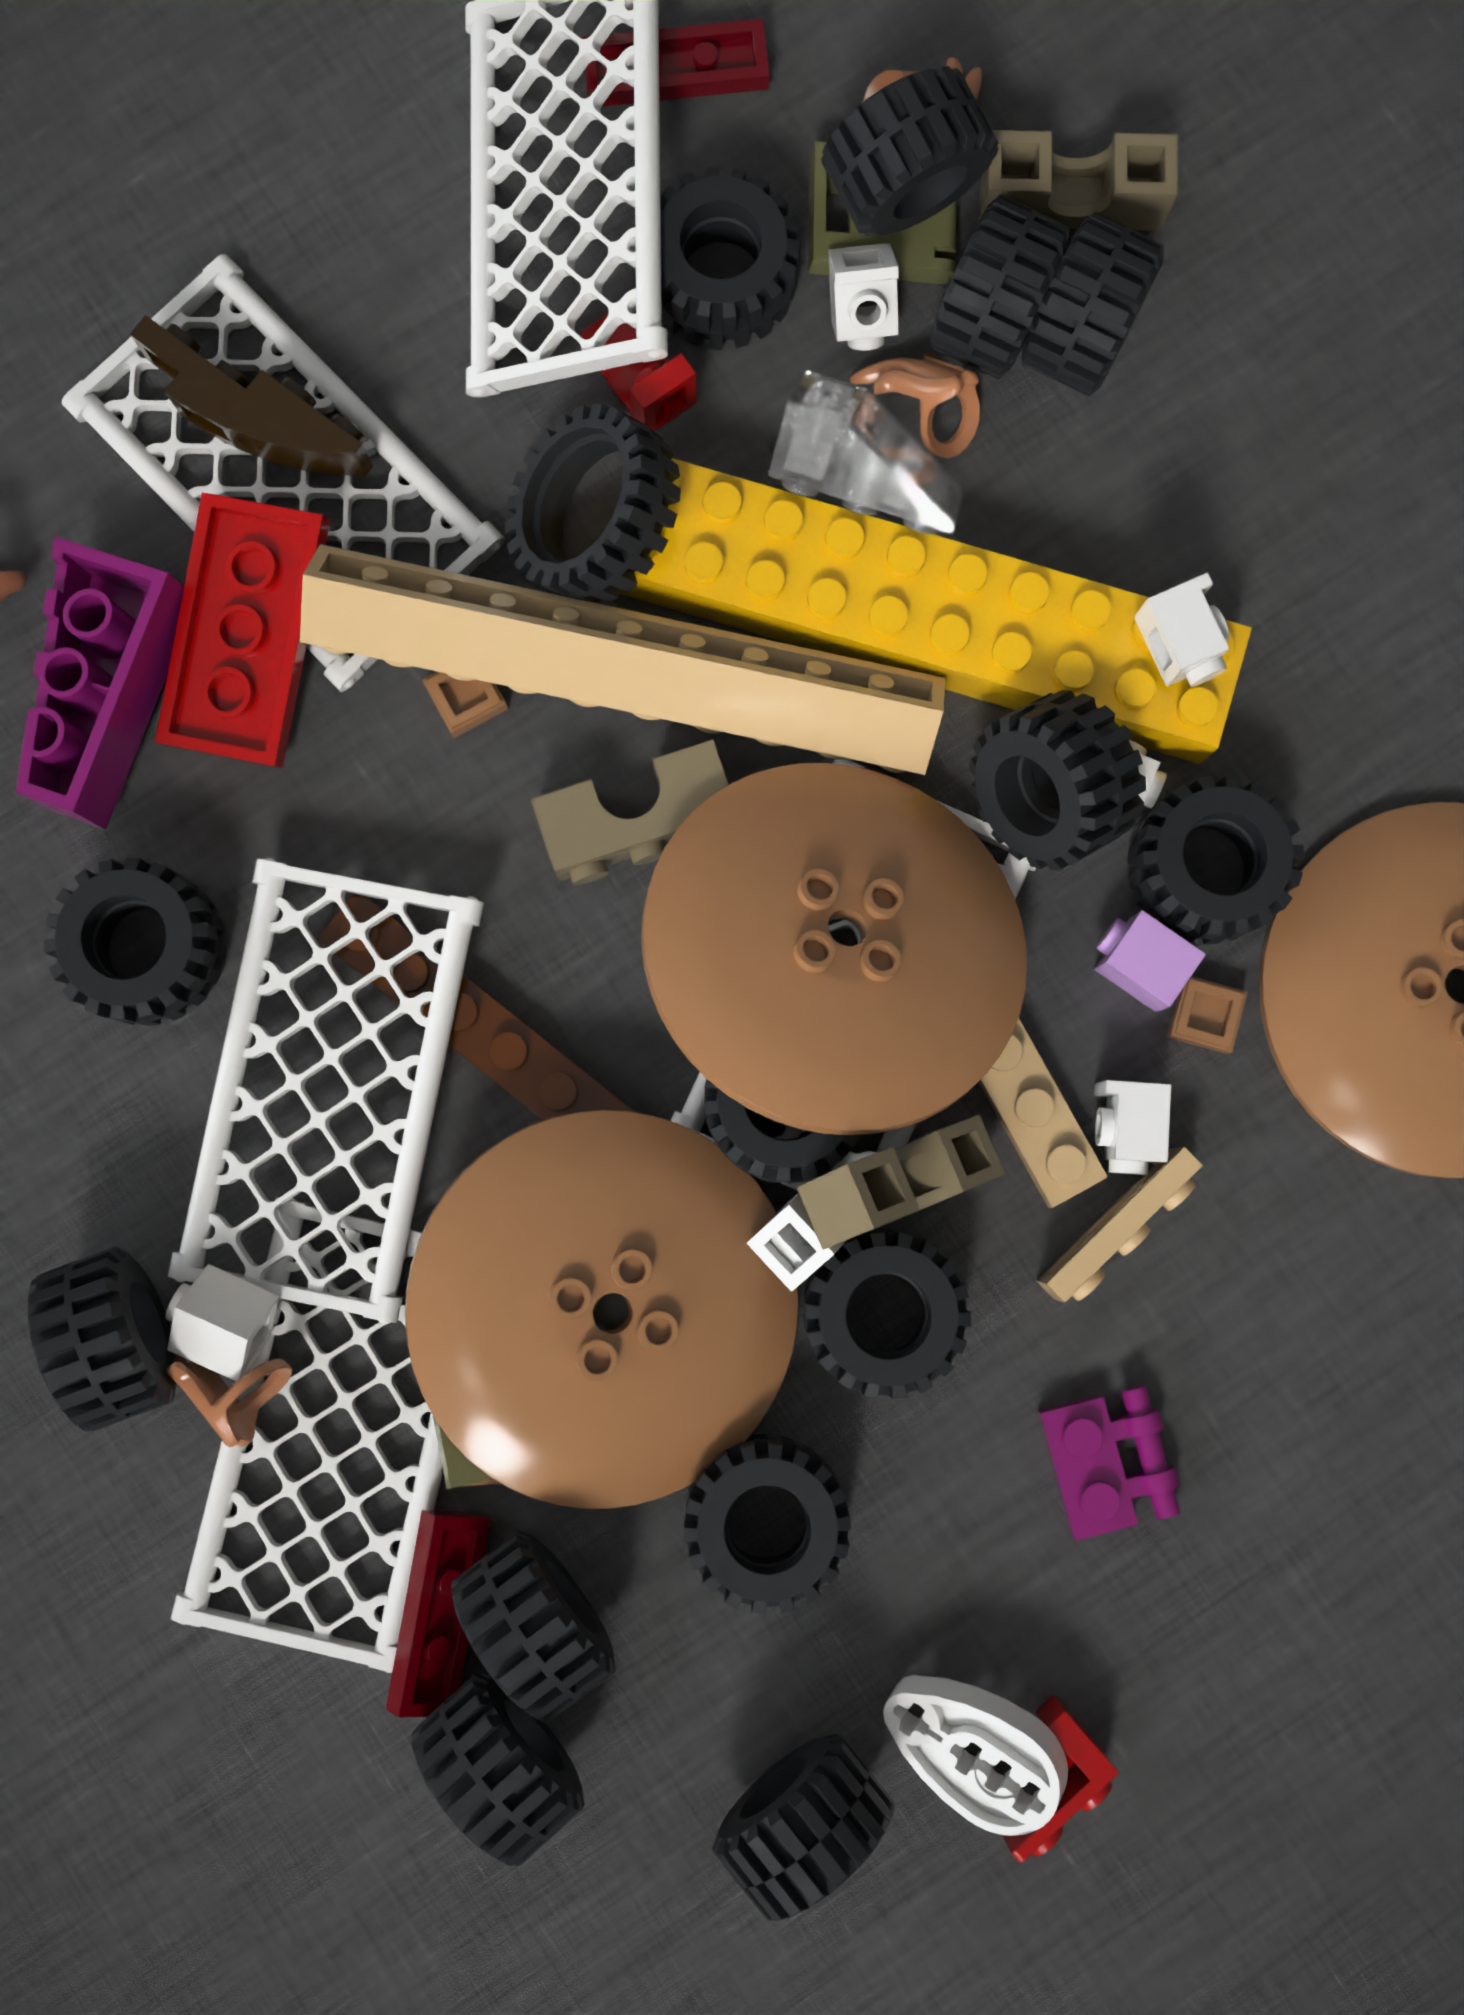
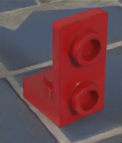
[579,313,697,431]
[1003,1695,1119,1863]

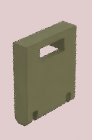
[808,141,957,284]

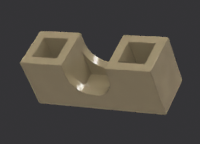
[979,130,1178,231]
[531,740,728,885]
[797,1115,1005,1250]

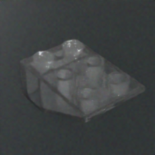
[768,370,965,534]

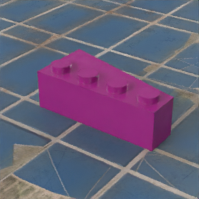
[16,536,184,830]

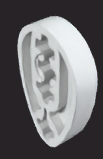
[883,1675,1068,1836]

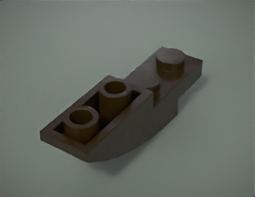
[130,315,373,476]

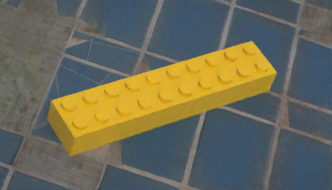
[618,458,1252,764]

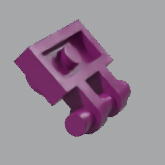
[1038,1385,1181,1541]

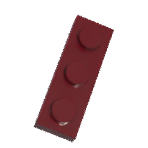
[581,19,770,106]
[385,1510,491,1718]

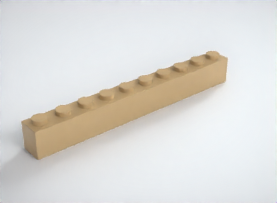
[300,544,945,775]

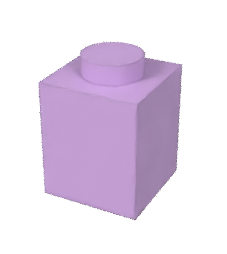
[1094,910,1206,1012]

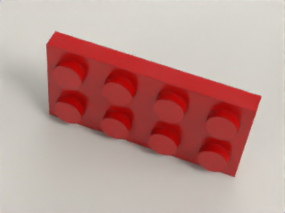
[155,492,331,769]

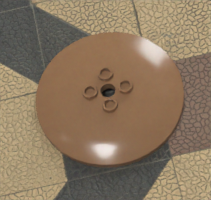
[641,763,1027,1135]
[1259,802,1464,1178]
[405,1110,798,1509]

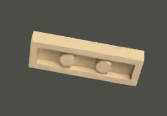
[979,1018,1108,1208]
[1036,1147,1203,1303]

